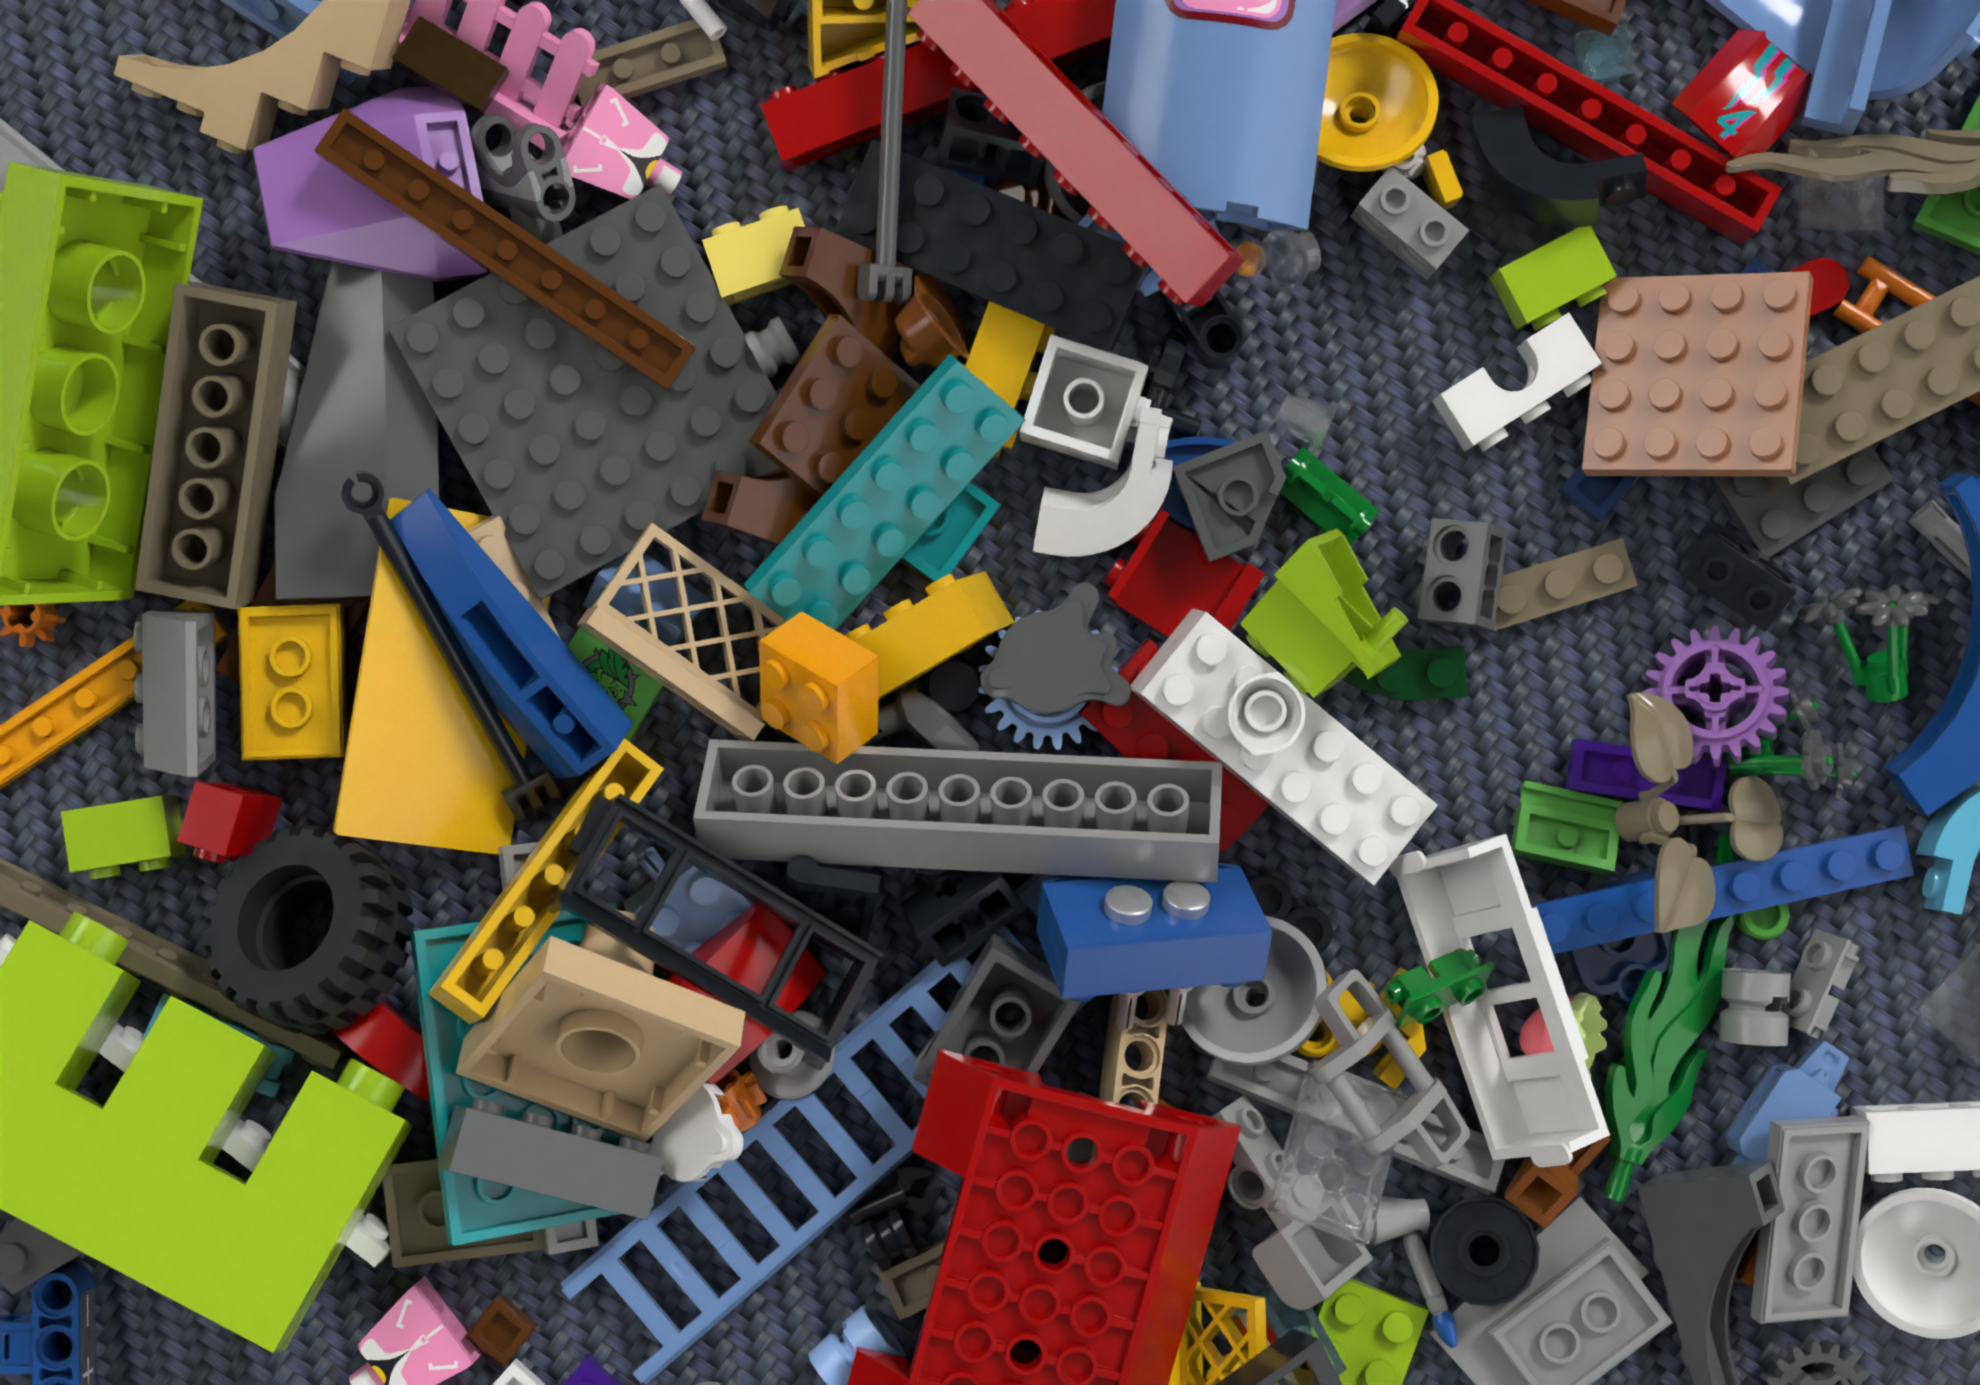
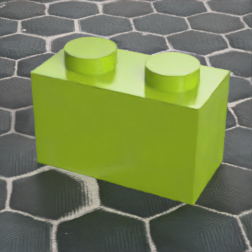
[1489,226,1617,331]
[61,795,187,880]

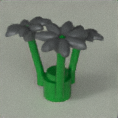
[1797,584,1941,703]

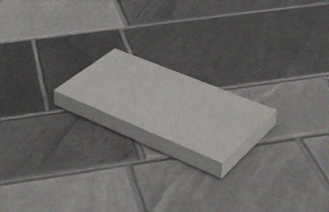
[1750,1115,1870,1324]
[1427,1194,1649,1385]

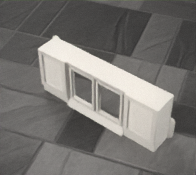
[1389,834,1610,1167]

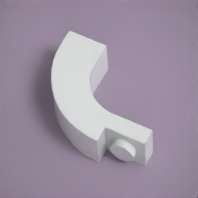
[1033,406,1173,557]

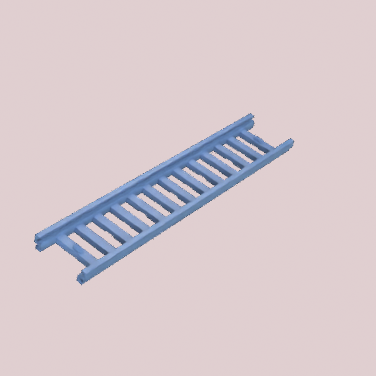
[560,874,1095,1384]

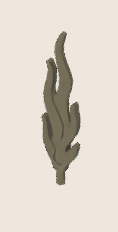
[1725,129,1980,194]

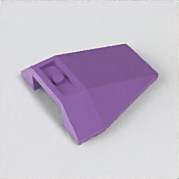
[253,86,487,282]

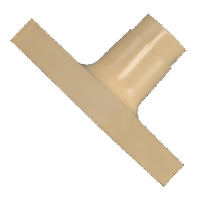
[456,910,745,1142]

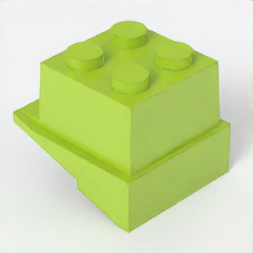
[1240,528,1408,698]

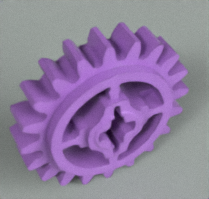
[1643,626,1789,767]

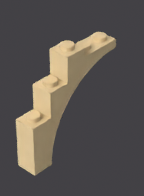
[114,0,410,155]

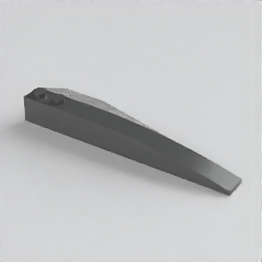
[274,96,439,600]

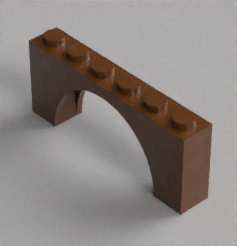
[701,226,918,547]

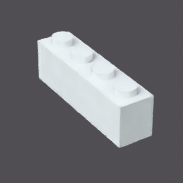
[1850,1101,1980,1182]

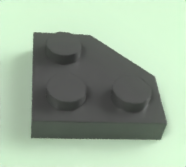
[1172,430,1286,563]

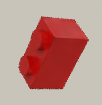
[177,781,283,863]

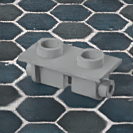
[1781,928,1860,1040]

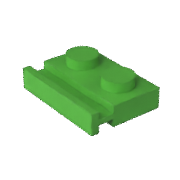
[1511,780,1624,876]

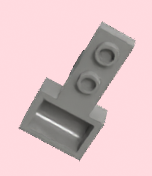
[1212,1095,1373,1310]

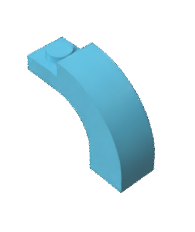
[1916,783,1980,915]

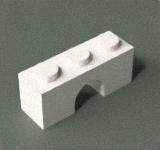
[1432,313,1602,452]

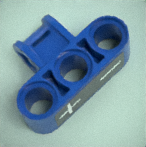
[0,1263,96,1385]

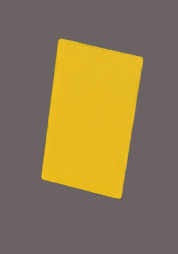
[333,498,551,855]

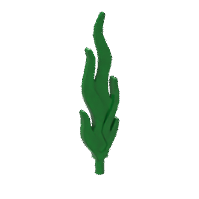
[1603,833,1738,1202]

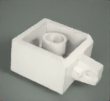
[1019,334,1173,470]

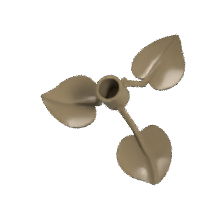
[1615,693,1783,933]

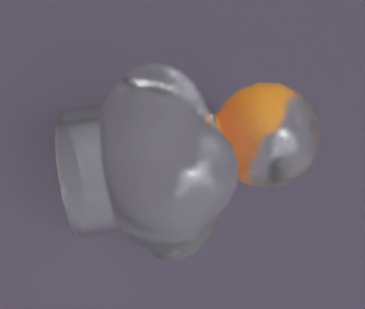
[1235,231,1321,290]

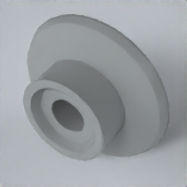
[749,1010,835,1100]

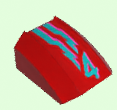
[1671,30,1811,160]

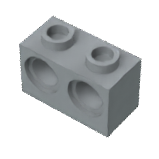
[1350,166,1469,280]

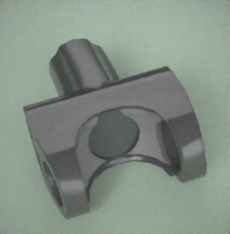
[470,114,576,244]

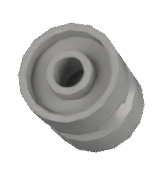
[1719,968,1791,1046]

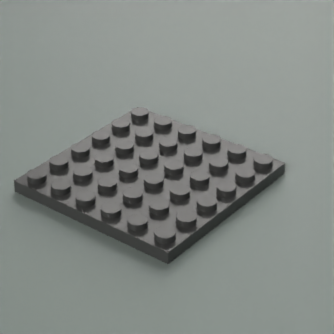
[388,184,780,600]

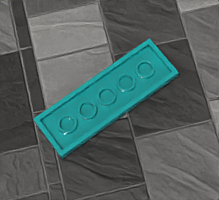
[744,354,1025,630]

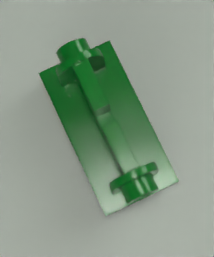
[1279,447,1380,546]
[1384,948,1495,1029]

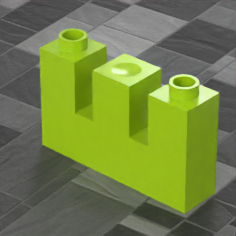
[0,911,413,1353]

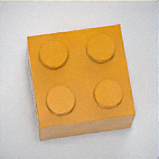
[759,611,879,764]

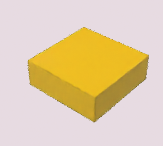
[1421,149,1463,210]

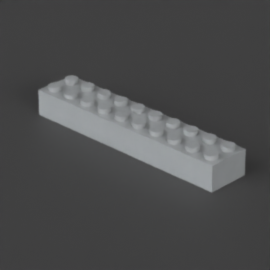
[693,739,1222,883]

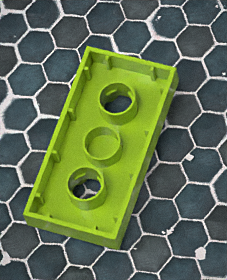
[0,161,203,606]

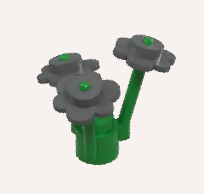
[1727,682,1857,801]

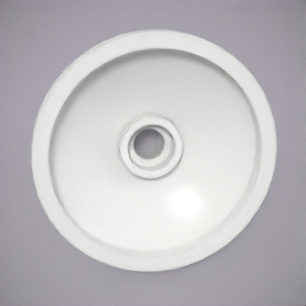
[1853,1188,1980,1339]

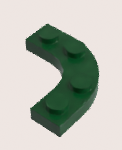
[1345,552,1468,701]

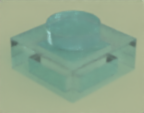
[1573,23,1636,83]

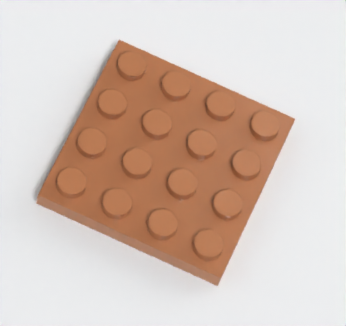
[1582,271,1813,477]

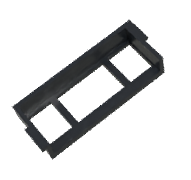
[545,793,885,1070]

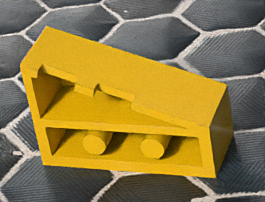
[844,571,1015,700]

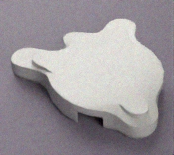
[648,1081,743,1182]

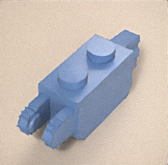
[1725,1039,1849,1165]

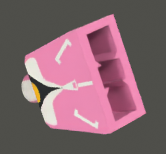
[562,83,682,199]
[349,1276,483,1385]

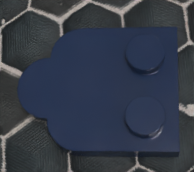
[1567,869,1673,1007]

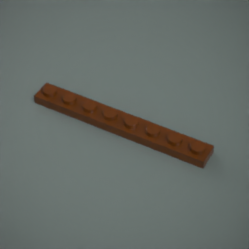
[314,108,697,392]

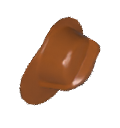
[895,271,970,368]

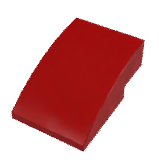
[666,903,826,1085]

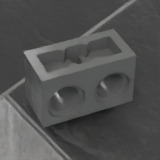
[1416,518,1508,631]

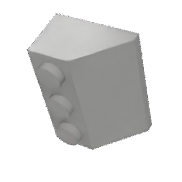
[134,609,216,777]

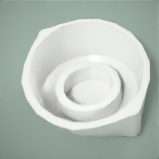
[1227,669,1305,756]

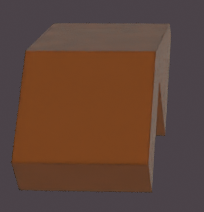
[1504,1134,1611,1229]

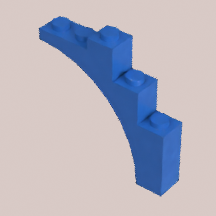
[1883,472,1980,816]

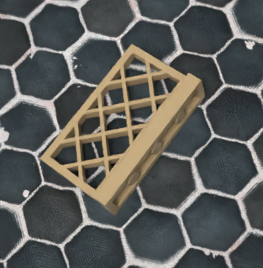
[577,523,786,741]

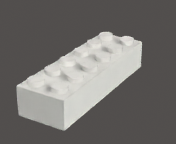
[1130,608,1438,885]

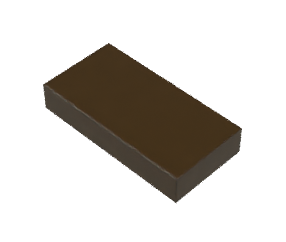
[392,16,509,115]

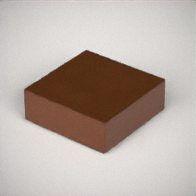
[465,1293,539,1368]

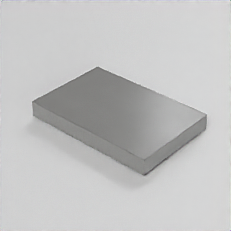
[1485,1237,1673,1385]

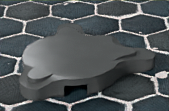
[980,582,1131,715]

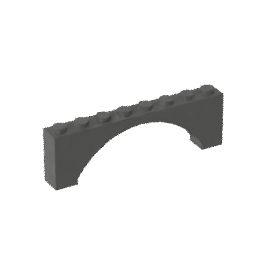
[1637,1160,1785,1385]

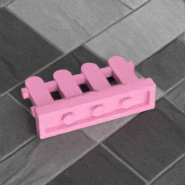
[396,0,600,150]

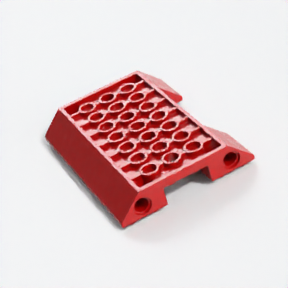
[846,1049,1241,1385]

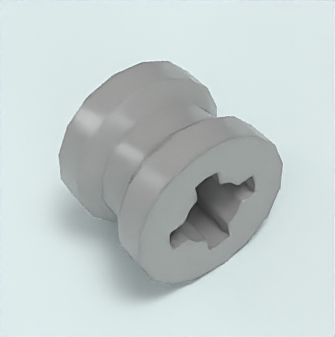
[744,316,801,379]

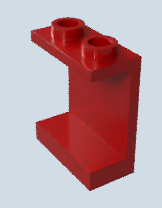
[1103,509,1265,638]

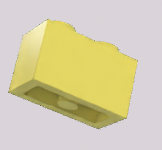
[702,206,805,306]

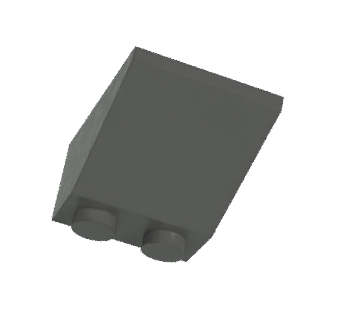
[912,933,1081,1087]

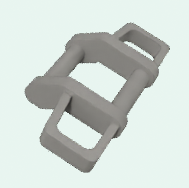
[1310,969,1470,1169]

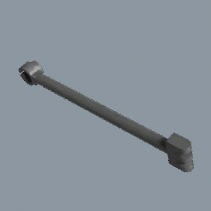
[857,0,912,305]

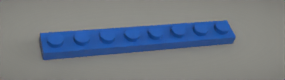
[1531,825,1914,954]

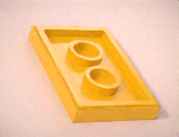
[238,604,348,761]

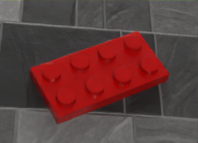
[1078,639,1270,853]

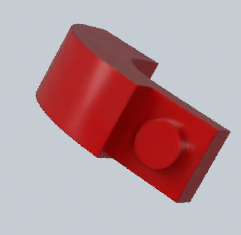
[330,993,430,1101]

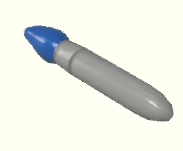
[1403,1231,1458,1348]

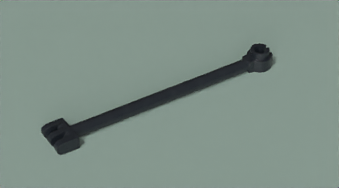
[340,471,564,824]

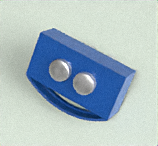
[1036,862,1272,1030]

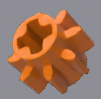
[0,603,66,648]
[715,1069,768,1132]

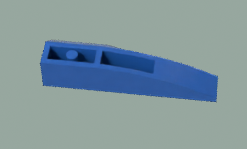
[390,488,634,779]

